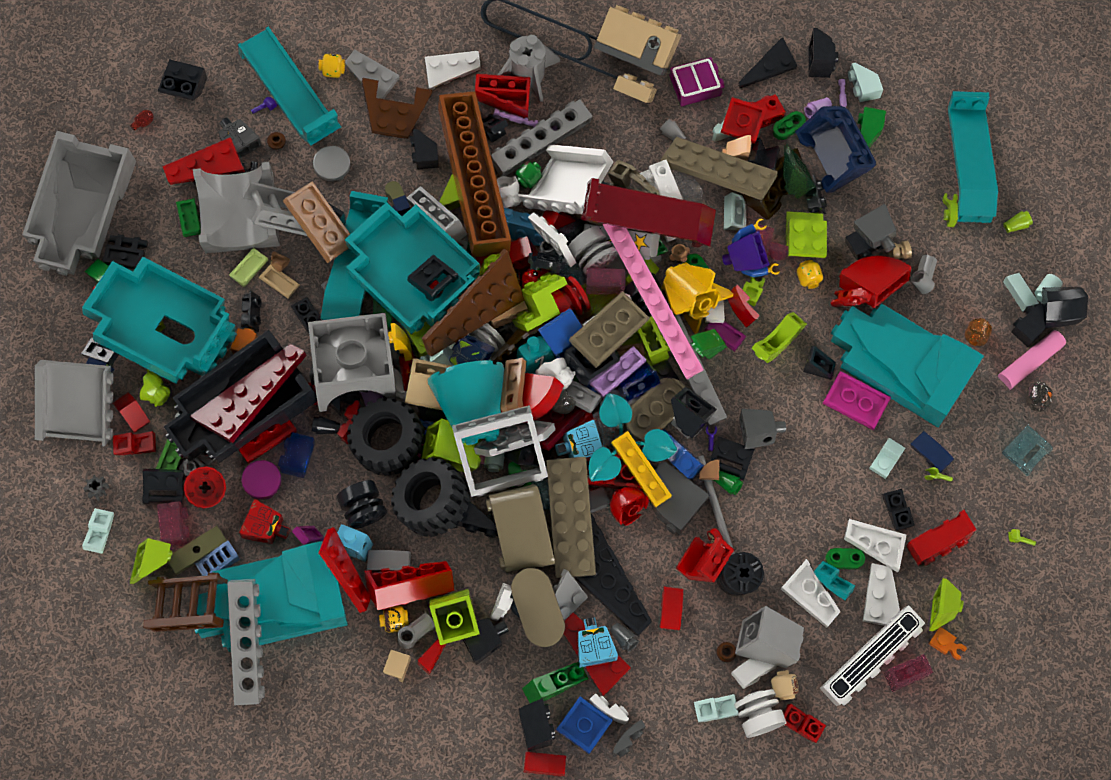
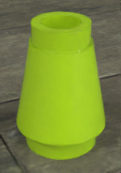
[1003,211,1033,233]

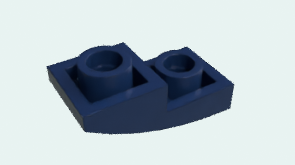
[910,431,954,473]

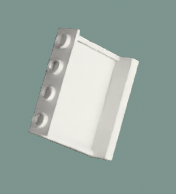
[518,144,613,215]

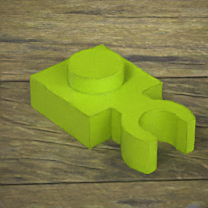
[742,277,765,307]

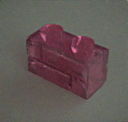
[586,268,625,294]
[157,501,190,546]
[884,654,933,692]

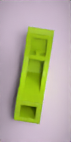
[751,312,807,363]

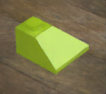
[129,538,172,584]
[929,578,964,632]

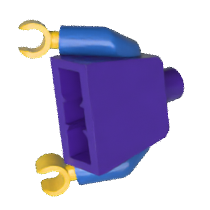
[722,219,780,278]

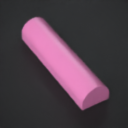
[998,330,1066,390]

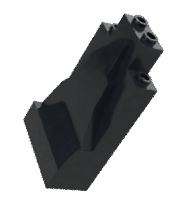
[164,330,317,463]

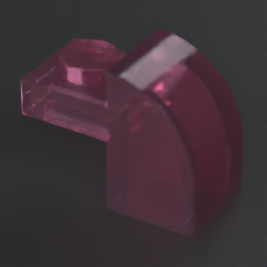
[756,224,788,260]

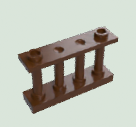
[143,572,228,632]

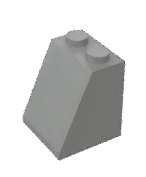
[735,606,804,668]

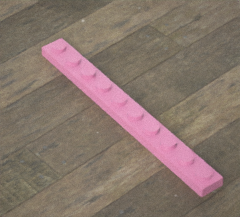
[603,224,704,379]

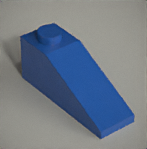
[663,429,705,480]

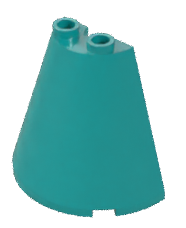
[427,360,504,445]

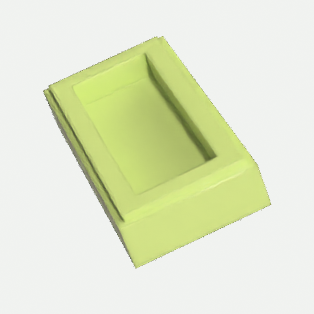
[229,247,268,287]

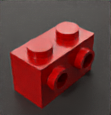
[749,94,785,129]

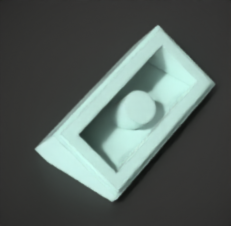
[724,192,746,231]
[1003,273,1039,312]

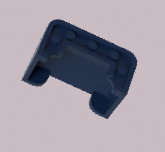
[796,106,876,193]

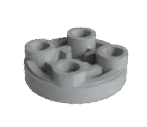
[313,146,350,182]

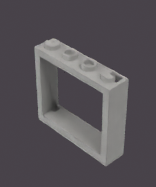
[452,405,548,497]

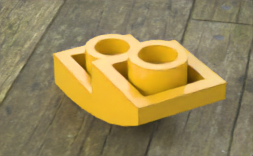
[388,323,413,361]

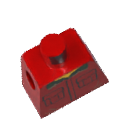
[239,499,290,544]

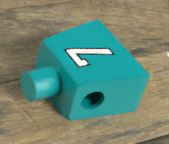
[516,336,555,374]

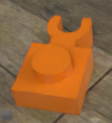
[928,627,967,660]

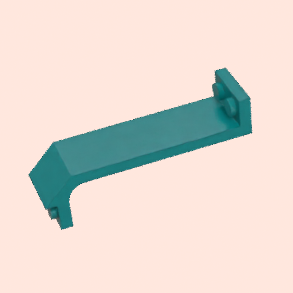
[238,26,341,146]
[948,91,998,223]
[321,191,388,320]

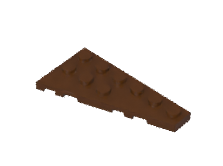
[422,249,525,357]

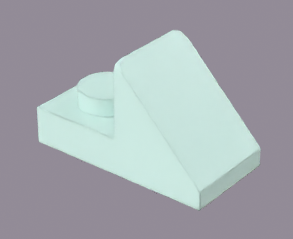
[869,438,905,479]

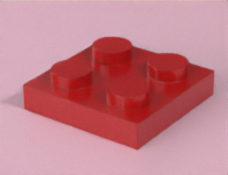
[720,97,767,144]

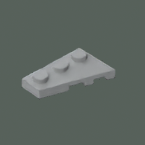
[345,49,400,99]

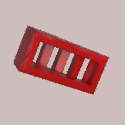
[418,639,446,674]

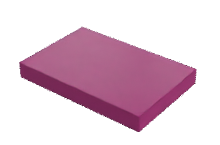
[822,371,891,430]

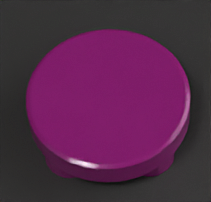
[241,460,281,499]

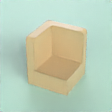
[383,650,411,682]

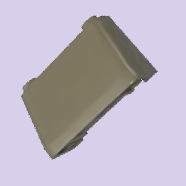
[486,484,555,572]

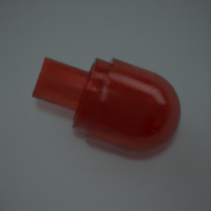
[130,110,154,131]

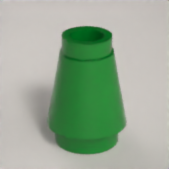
[713,471,743,495]

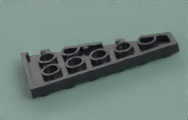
[553,514,652,637]

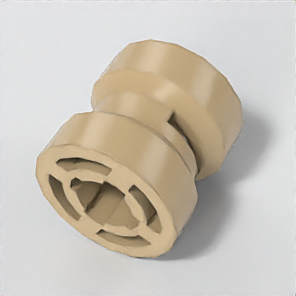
[888,240,912,260]

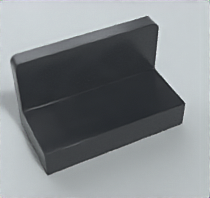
[748,137,780,171]

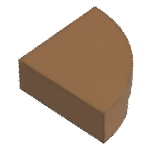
[270,251,290,272]
[699,460,719,480]

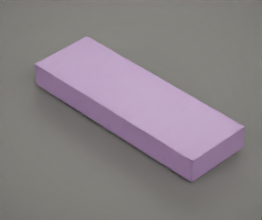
[590,346,646,398]

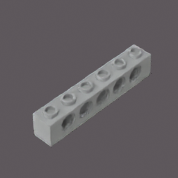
[491,99,593,177]
[228,579,265,705]

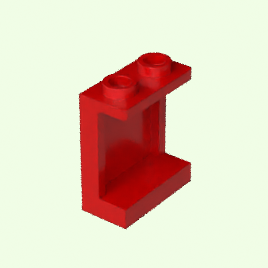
[676,537,734,582]

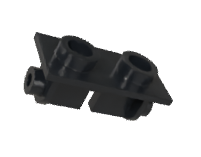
[803,175,827,214]
[241,290,262,332]

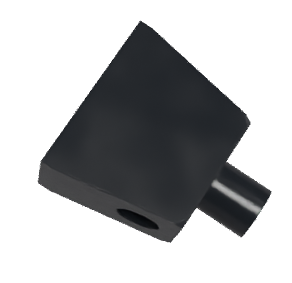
[462,618,509,665]

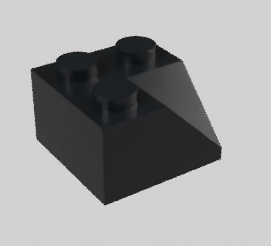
[808,28,839,78]

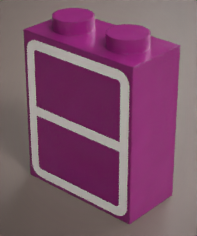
[669,57,724,106]

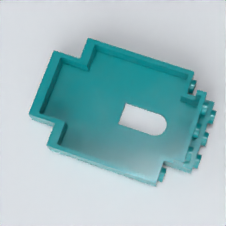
[345,202,481,335]
[82,257,237,384]

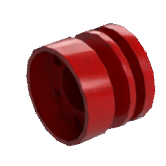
[551,276,591,316]
[183,466,226,509]

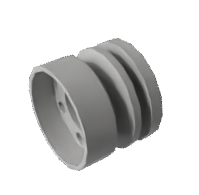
[568,226,618,276]

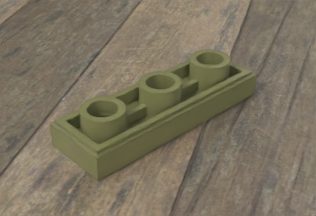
[168,526,227,575]

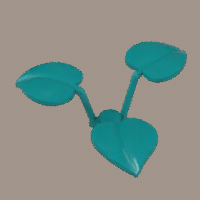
[588,393,677,482]

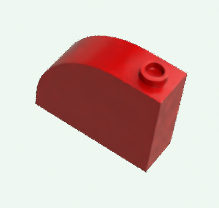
[839,256,912,308]
[501,373,564,423]

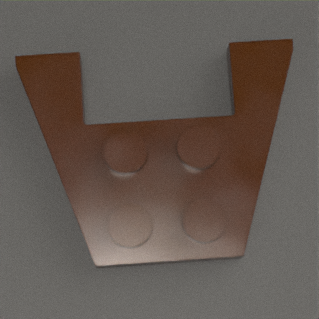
[362,78,432,139]

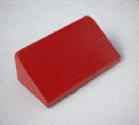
[524,752,566,777]

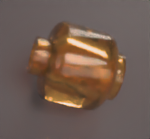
[964,318,992,346]

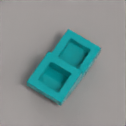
[814,561,855,600]

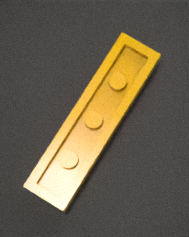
[611,431,672,508]

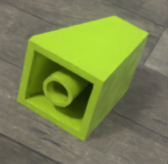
[420,419,483,472]
[429,589,480,645]

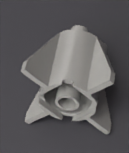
[498,34,560,103]

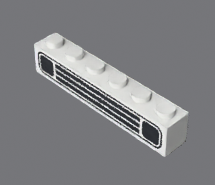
[820,605,925,706]

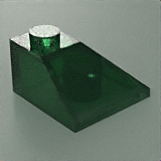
[783,144,816,199]

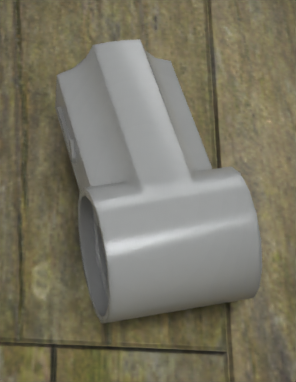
[911,255,937,294]
[398,613,435,649]

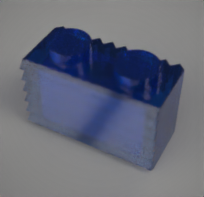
[617,361,661,402]
[278,432,315,478]

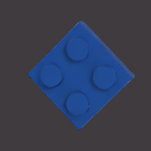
[556,696,613,754]

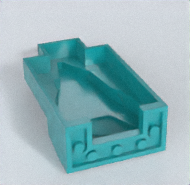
[830,303,984,428]
[194,541,348,652]

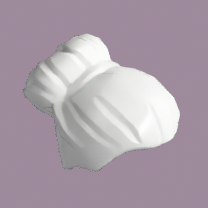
[497,176,522,208]
[535,358,575,389]

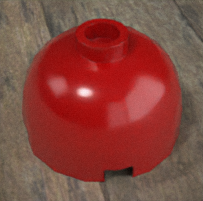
[610,486,649,526]

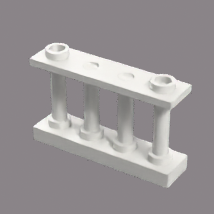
[639,160,683,242]

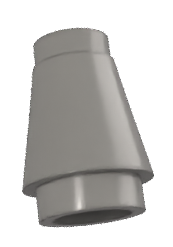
[660,119,687,141]

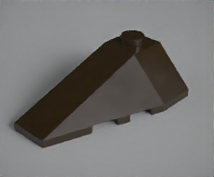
[741,148,804,220]
[491,323,545,372]

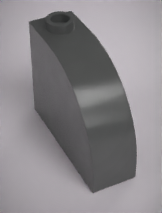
[650,460,710,535]

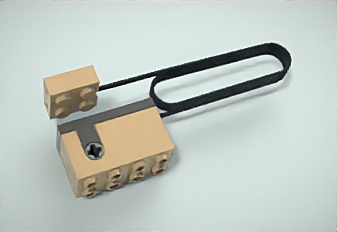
[480,0,681,103]

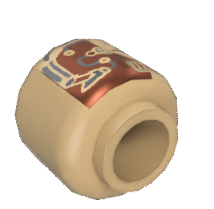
[771,670,799,700]

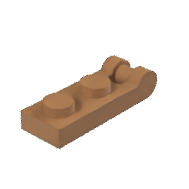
[500,358,526,412]

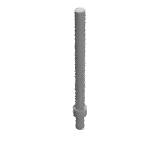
[697,455,735,555]

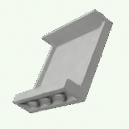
[35,360,114,446]

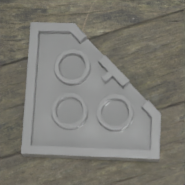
[474,420,556,457]

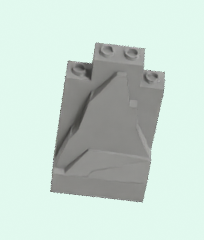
[22,131,136,276]

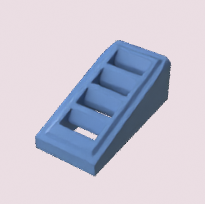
[195,541,240,576]

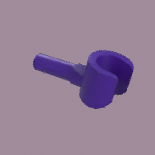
[251,97,277,114]
[706,426,717,452]

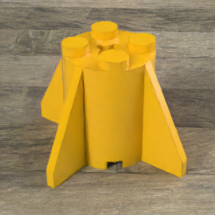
[661,262,734,334]

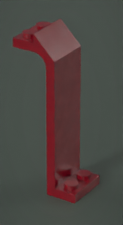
[581,178,716,248]

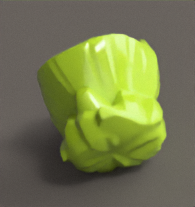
[139,370,170,407]

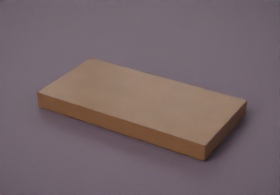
[283,181,350,263]

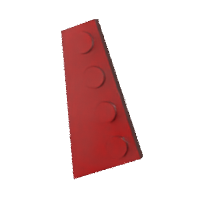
[162,137,245,185]
[319,527,371,613]
[563,612,631,697]

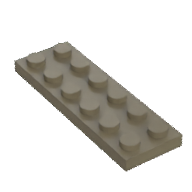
[661,137,777,200]
[546,457,596,579]

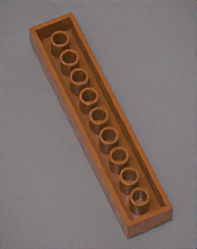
[438,91,511,258]

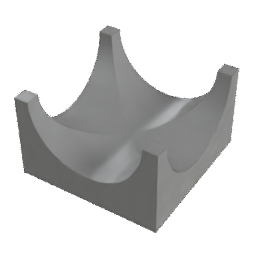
[193,162,280,254]
[308,313,396,412]

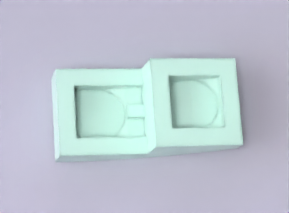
[82,508,114,554]
[694,694,739,722]

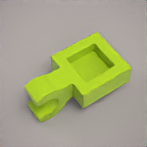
[942,193,958,227]

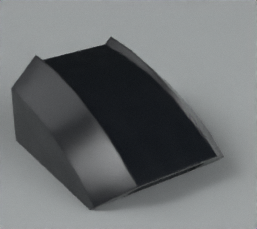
[1042,287,1088,328]
[563,346,620,386]

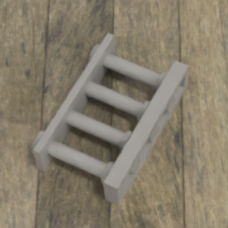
[242,181,307,236]

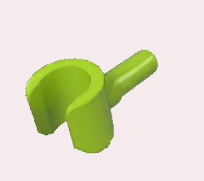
[924,467,953,482]
[1008,529,1036,546]

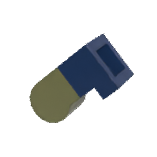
[385,181,410,216]

